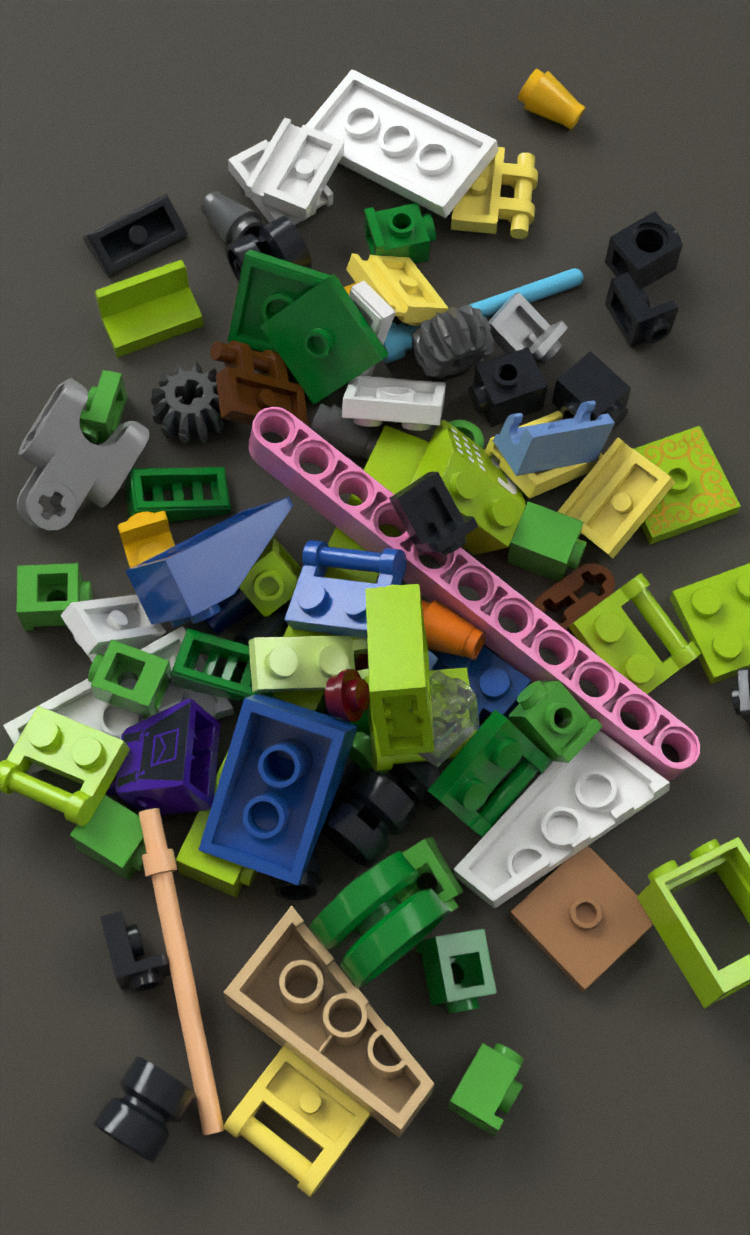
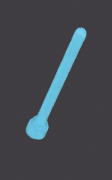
[383,268,584,363]

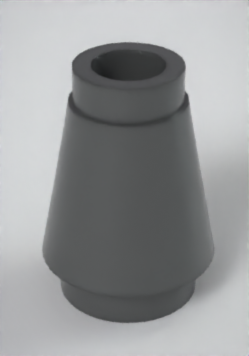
[201,191,264,246]
[310,403,381,460]

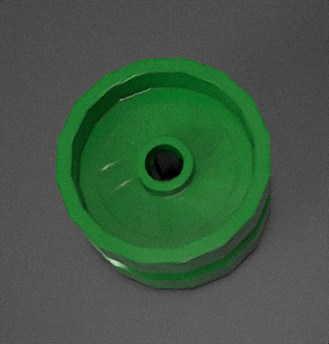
[309,851,451,989]

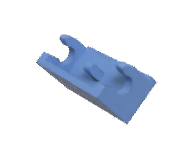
[493,400,615,476]

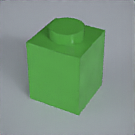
[507,501,587,582]
[70,795,147,881]

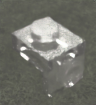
[417,670,479,768]

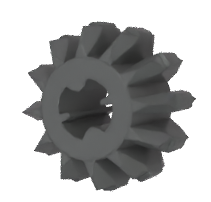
[412,305,495,379]
[150,362,224,446]

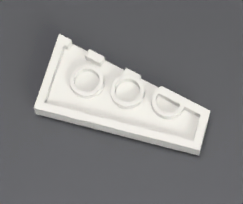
[3,626,234,773]
[453,730,670,909]

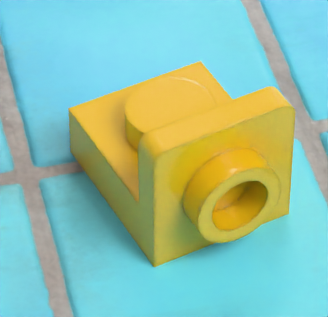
[118,511,175,568]

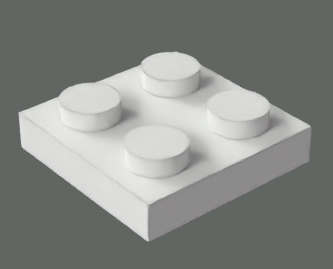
[342,376,446,431]

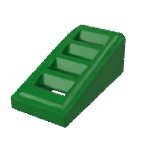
[125,467,231,523]
[170,628,274,701]

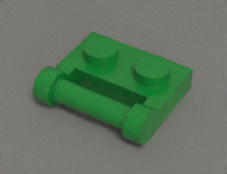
[427,710,553,838]

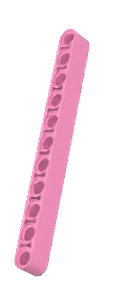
[248,407,700,781]

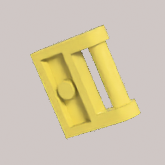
[223,1046,371,1197]

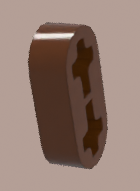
[534,563,615,634]

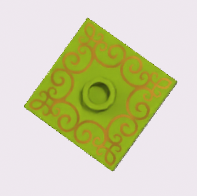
[633,426,741,545]

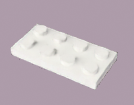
[306,70,499,218]

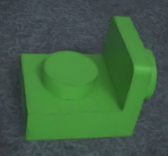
[80,370,128,445]

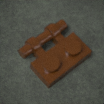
[210,340,309,427]

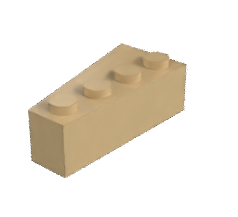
[223,906,435,1138]

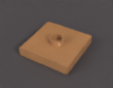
[509,846,654,993]

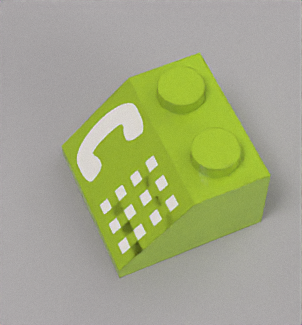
[410,420,526,555]

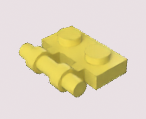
[451,147,538,239]

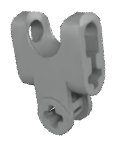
[17,377,149,531]

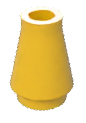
[517,69,586,130]

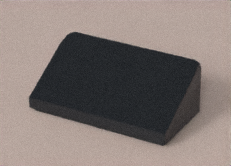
[83,193,188,277]

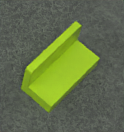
[95,260,204,358]

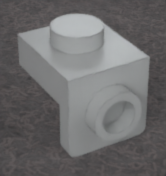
[488,292,568,364]

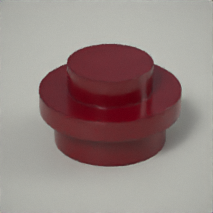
[325,669,370,722]

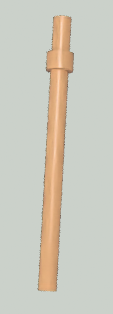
[139,808,225,1135]

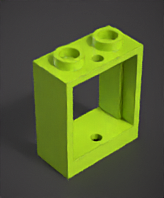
[365,584,435,757]
[637,837,750,1009]

